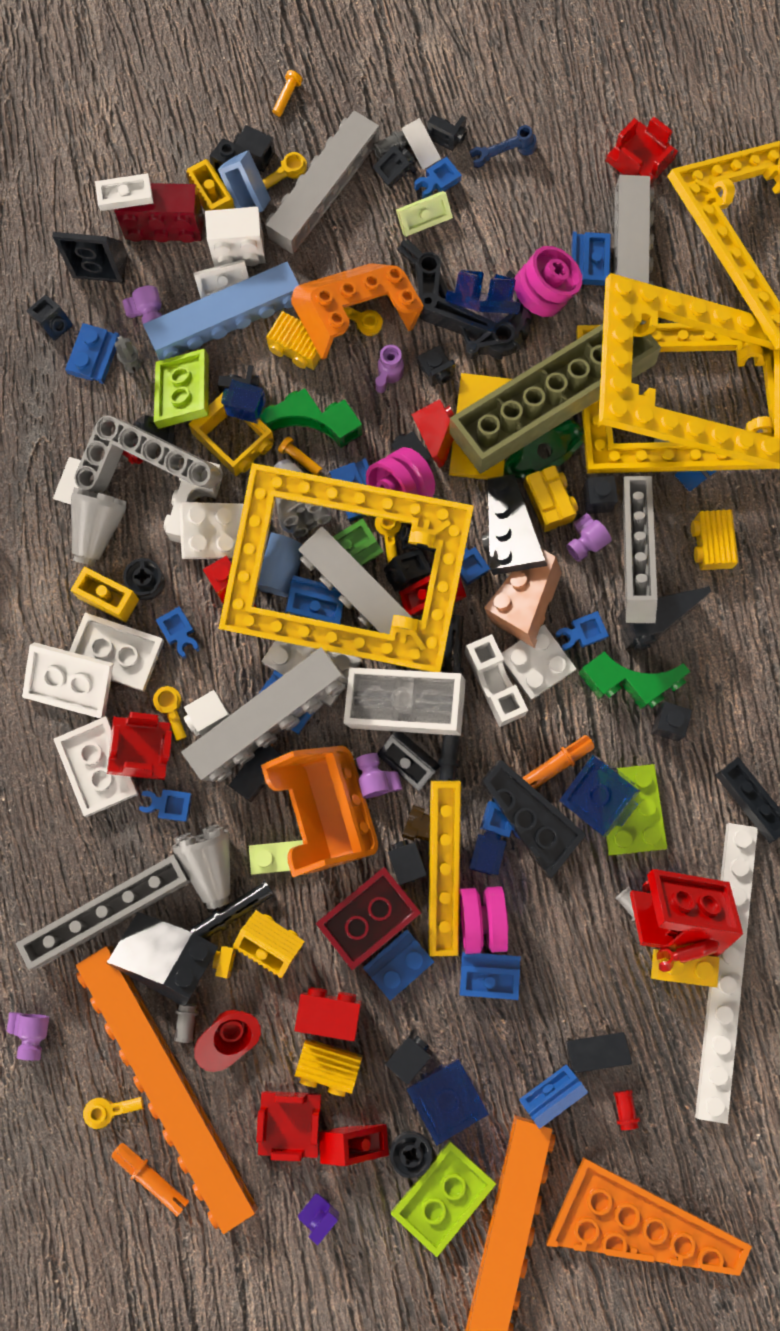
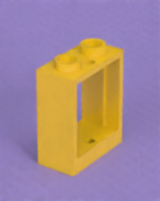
[189,388,274,477]

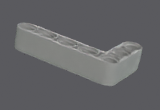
[74,415,221,493]

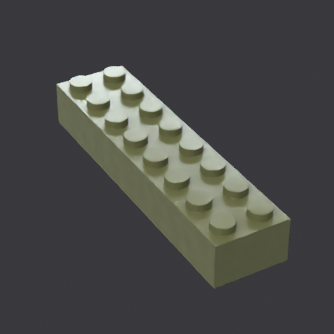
[449,323,661,474]

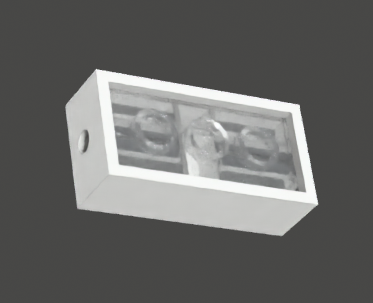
[344,668,466,736]

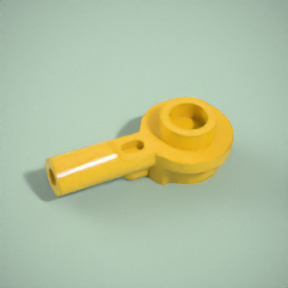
[262,152,307,190]
[343,307,383,336]
[375,517,401,563]
[153,686,187,741]
[83,1097,144,1129]

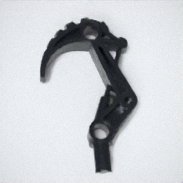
[397,239,532,359]

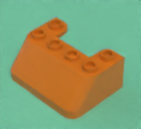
[291,263,424,360]
[261,746,378,877]

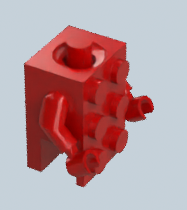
[630,869,743,972]

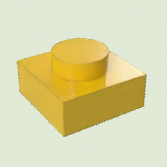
[212,946,237,978]

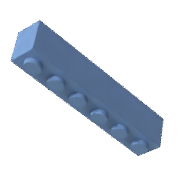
[143,262,299,361]

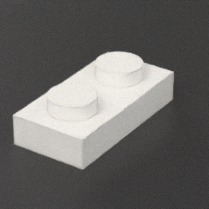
[95,174,153,211]
[193,259,249,299]

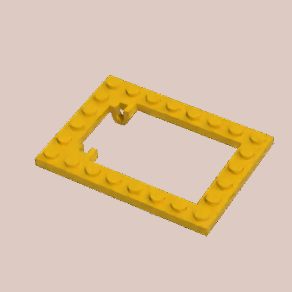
[667,141,780,350]
[598,273,780,470]
[576,323,775,474]
[219,463,474,672]

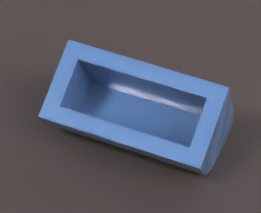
[218,150,271,212]
[258,532,303,597]

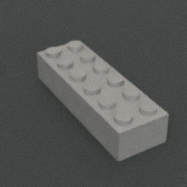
[181,647,348,782]

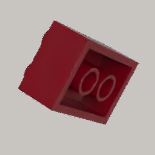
[114,183,203,243]
[315,867,421,970]

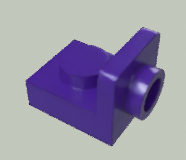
[298,1193,340,1246]

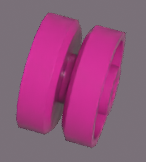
[514,246,582,317]
[366,447,435,498]
[460,886,509,954]

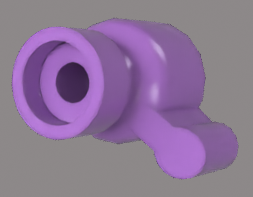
[122,285,162,329]
[375,345,404,393]
[566,513,612,562]
[356,753,402,798]
[7,1012,49,1061]

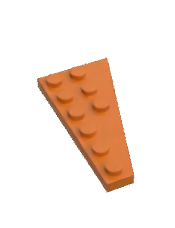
[545,1157,752,1276]

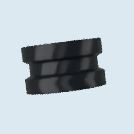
[123,558,165,601]
[390,1130,432,1179]

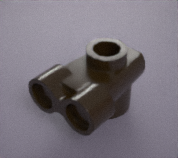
[402,805,430,842]

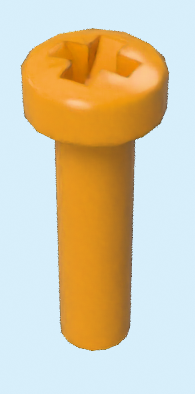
[272,70,303,117]
[278,436,323,476]

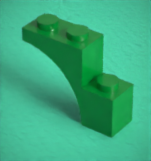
[259,388,363,448]
[578,651,690,709]

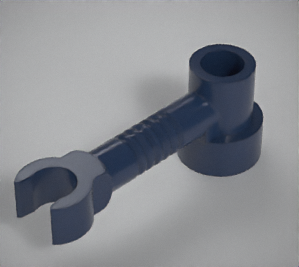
[470,125,537,168]

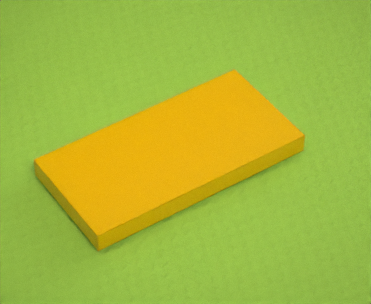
[449,373,512,480]

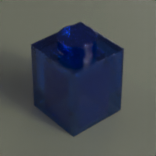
[221,380,266,424]
[468,831,507,877]

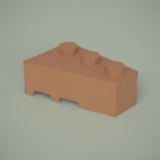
[484,549,562,648]

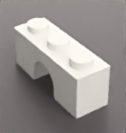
[164,461,223,543]
[464,634,528,727]

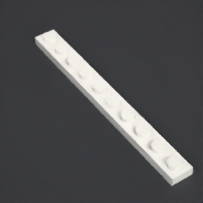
[695,823,758,1124]

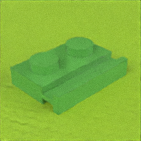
[333,518,384,566]

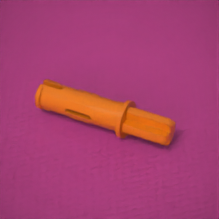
[522,735,595,789]
[111,1143,190,1217]

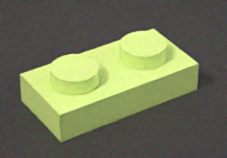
[396,191,453,237]
[249,840,303,875]

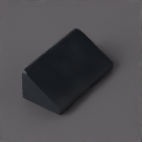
[378,732,440,791]
[228,746,282,803]
[566,1032,632,1073]

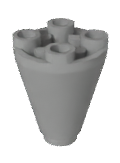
[274,459,332,538]
[71,487,127,566]
[172,825,230,909]

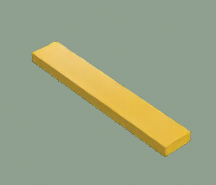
[428,781,461,956]

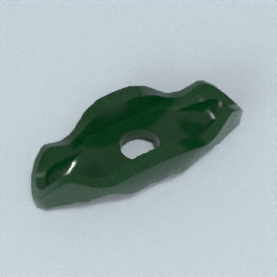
[503,420,584,478]

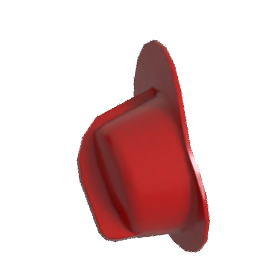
[194,1010,261,1072]

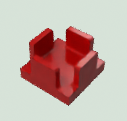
[606,117,678,185]
[107,712,172,780]
[256,1091,321,1161]

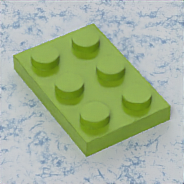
[154,349,209,429]
[597,764,667,856]
[391,1140,496,1257]

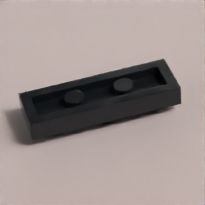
[715,757,780,844]

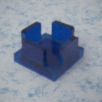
[445,270,521,314]
[559,755,641,837]
[406,1058,489,1146]

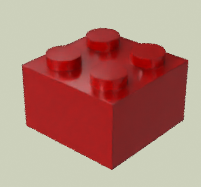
[294,987,362,1041]

